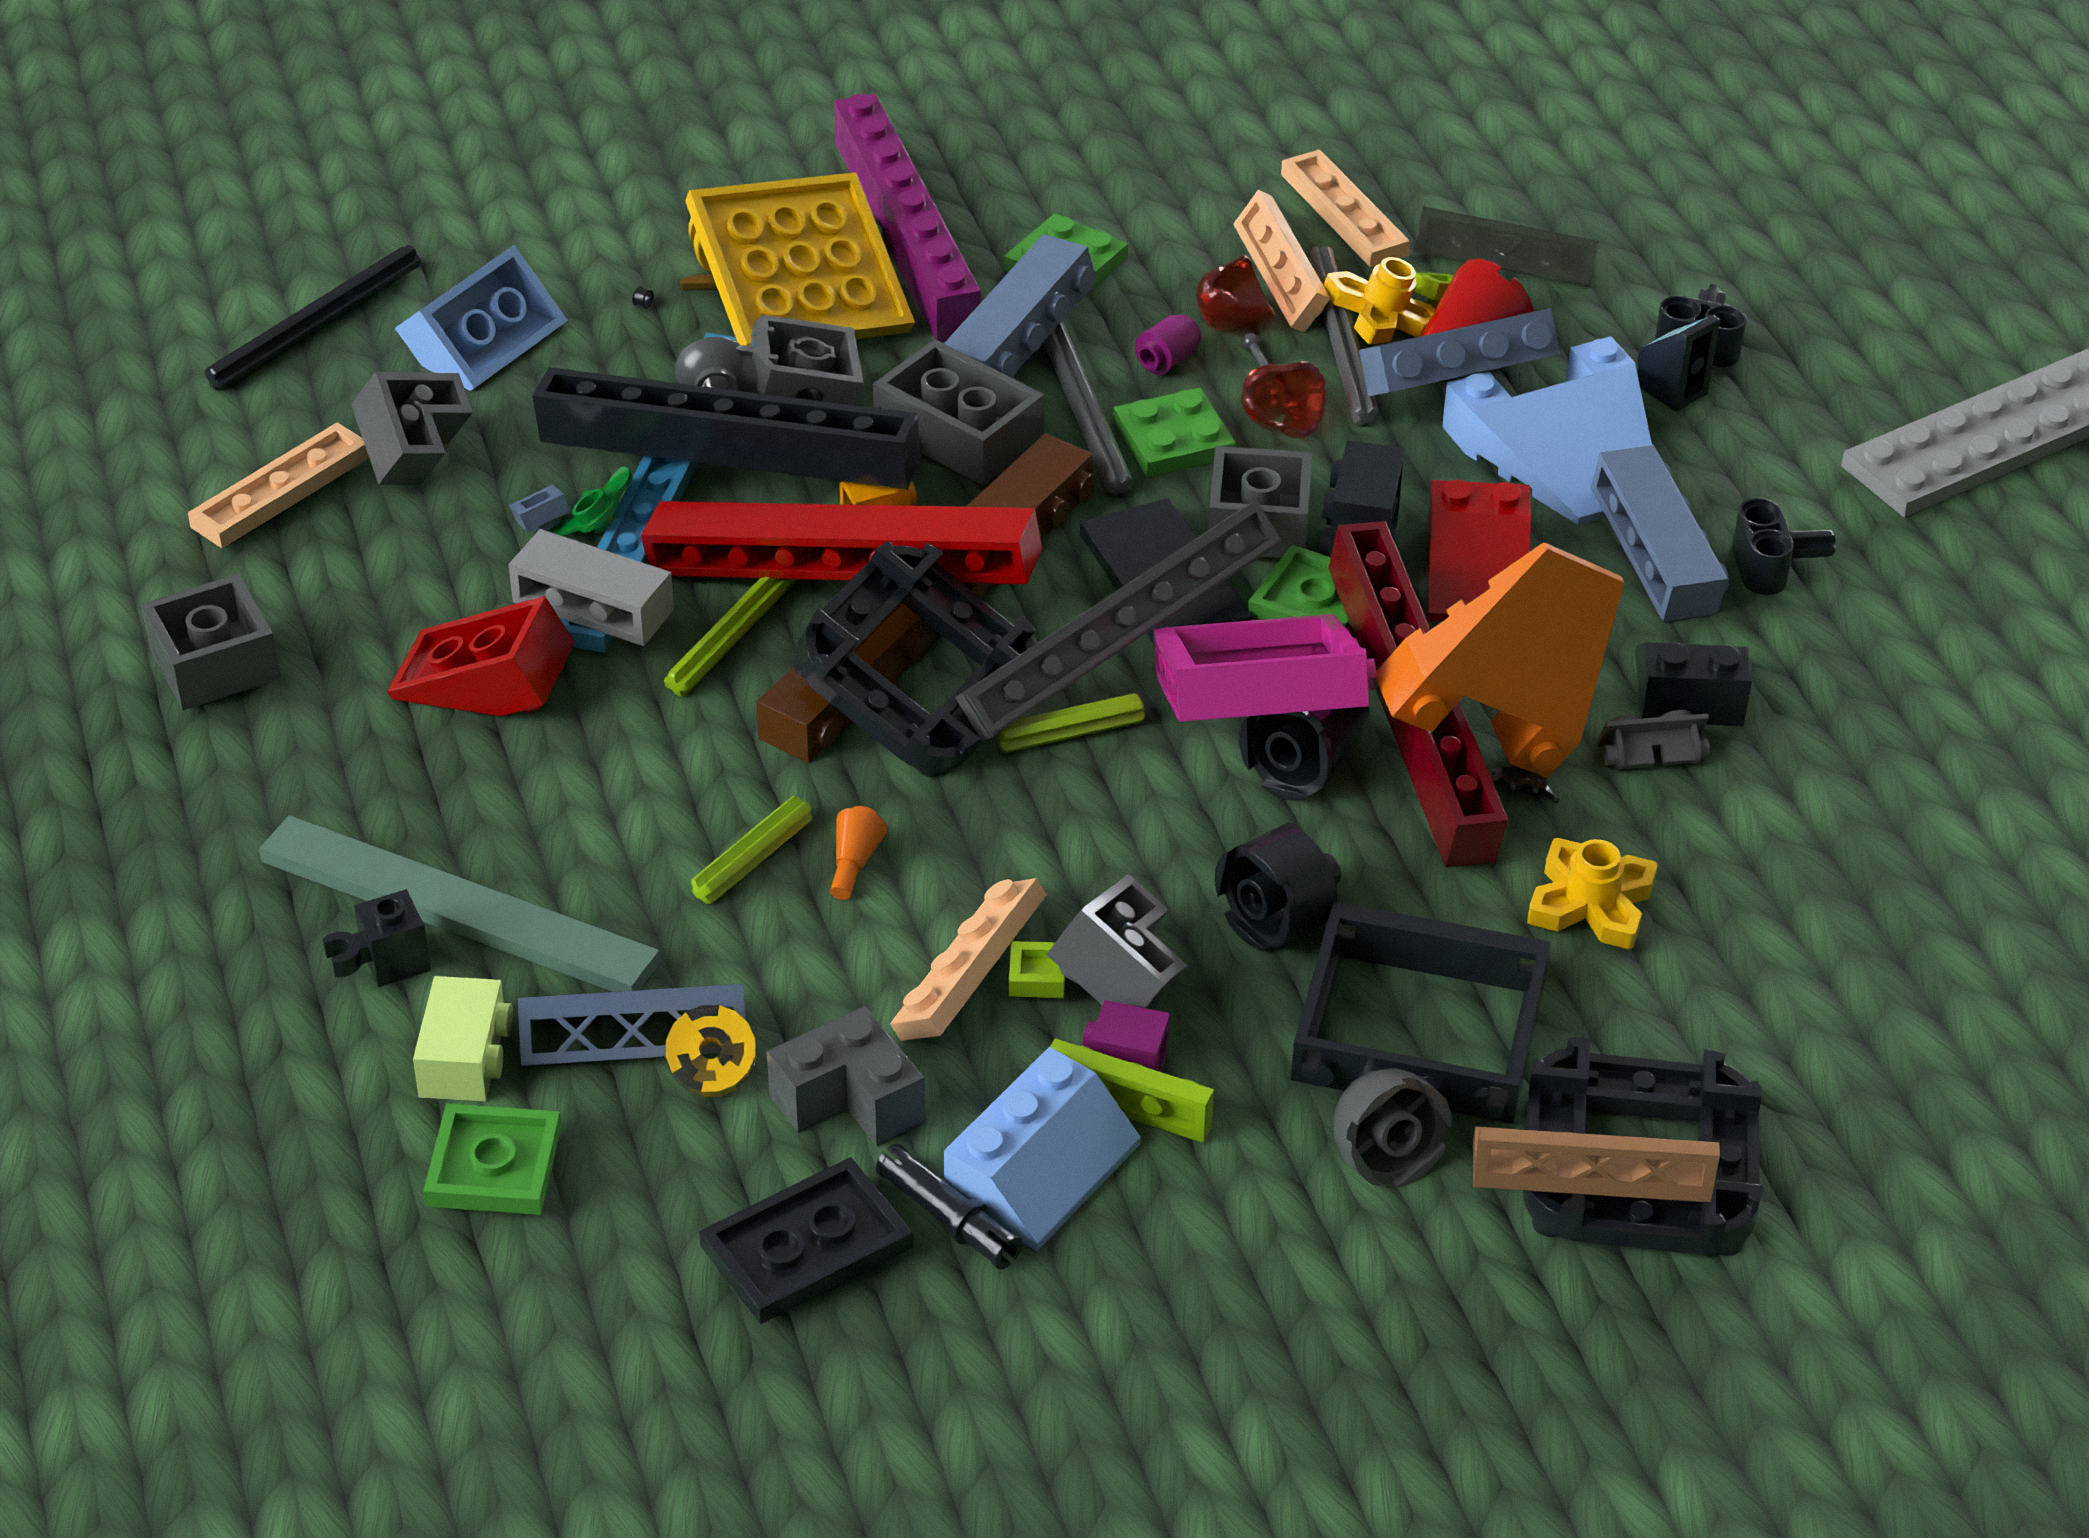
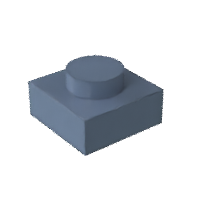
[509,485,571,532]

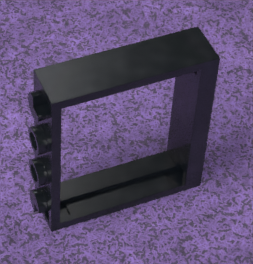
[1291,901,1551,1124]

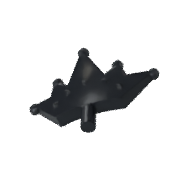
[1488,765,1560,804]

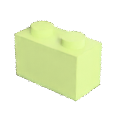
[413,976,513,1101]

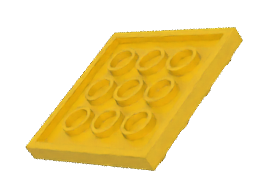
[685,172,915,346]

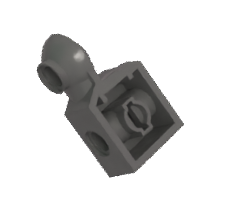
[675,314,863,406]

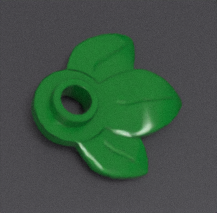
[552,466,632,536]

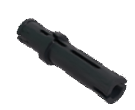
[876,1143,1023,1270]

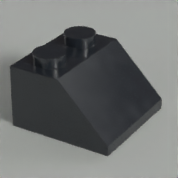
[1635,642,1752,726]

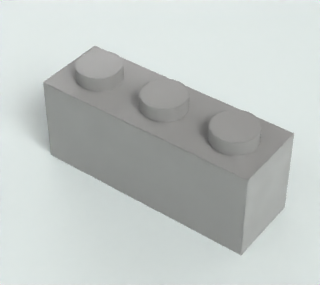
[508,529,674,646]

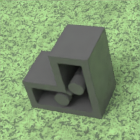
[351,372,473,485]
[1046,874,1187,1009]
[767,1006,925,1146]

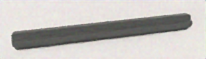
[1309,246,1379,426]
[1043,321,1132,497]

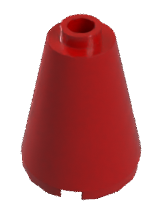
[1421,258,1534,382]

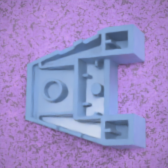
[1442,336,1652,525]

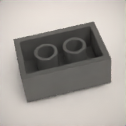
[873,339,1044,486]

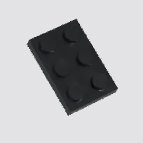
[699,1157,913,1325]

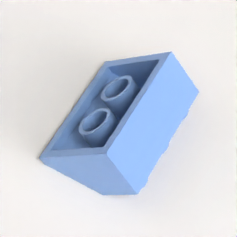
[395,245,568,391]
[944,1047,1141,1251]

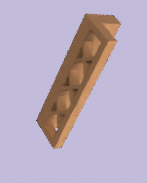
[1473,1127,1720,1203]

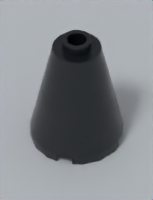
[1239,706,1370,800]

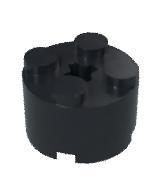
[1215,822,1342,950]

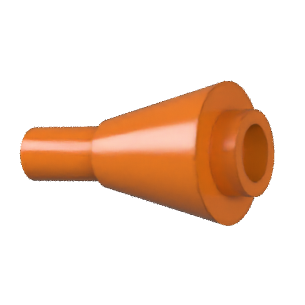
[830,806,888,900]

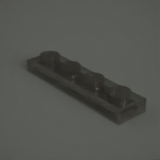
[1413,206,1600,288]

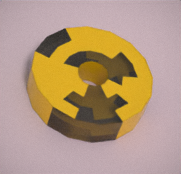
[666,1005,756,1097]

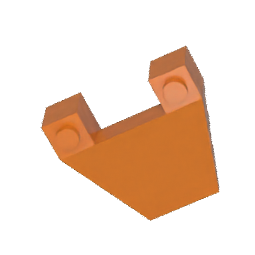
[1375,542,1624,778]

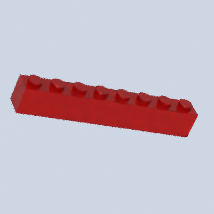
[641,501,1042,584]

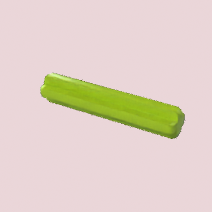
[996,693,1145,753]
[691,796,812,904]

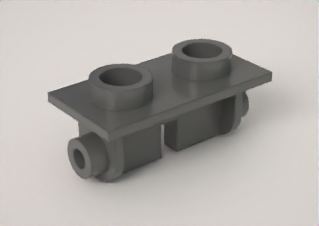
[1597,710,1710,770]

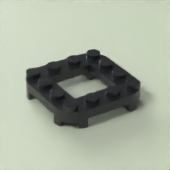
[794,541,1036,777]
[1523,1037,1763,1256]

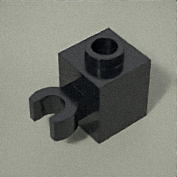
[322,889,431,987]

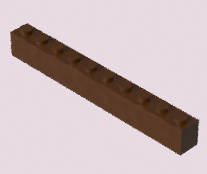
[757,433,1096,763]

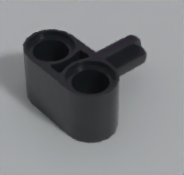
[1655,284,1746,367]
[1732,498,1836,595]

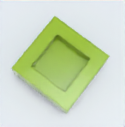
[1414,272,1454,307]
[1009,941,1065,998]

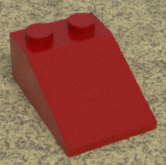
[1427,480,1531,621]
[387,596,575,716]

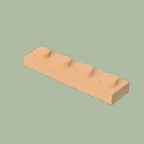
[1281,149,1410,267]
[1233,190,1330,333]
[188,422,369,548]
[890,878,1047,1041]

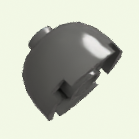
[1333,1068,1452,1187]

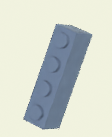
[944,234,1096,378]
[1359,308,1560,396]
[1591,445,1729,622]

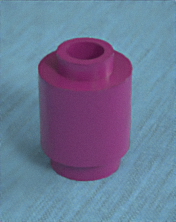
[1135,314,1201,375]

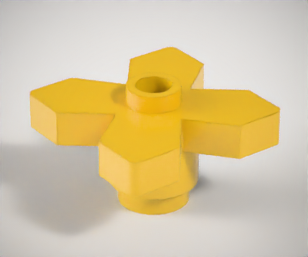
[1323,257,1435,344]
[1527,838,1658,949]

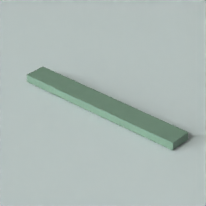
[259,815,660,992]

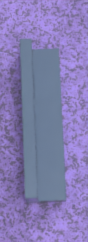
[518,984,746,1066]

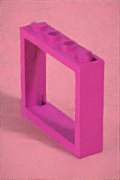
[1153,614,1377,722]

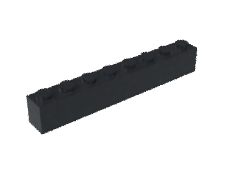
[532,367,921,490]

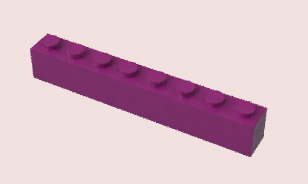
[834,93,981,342]

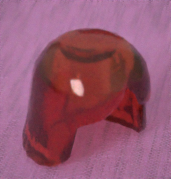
[1195,254,1276,332]
[1241,361,1327,439]

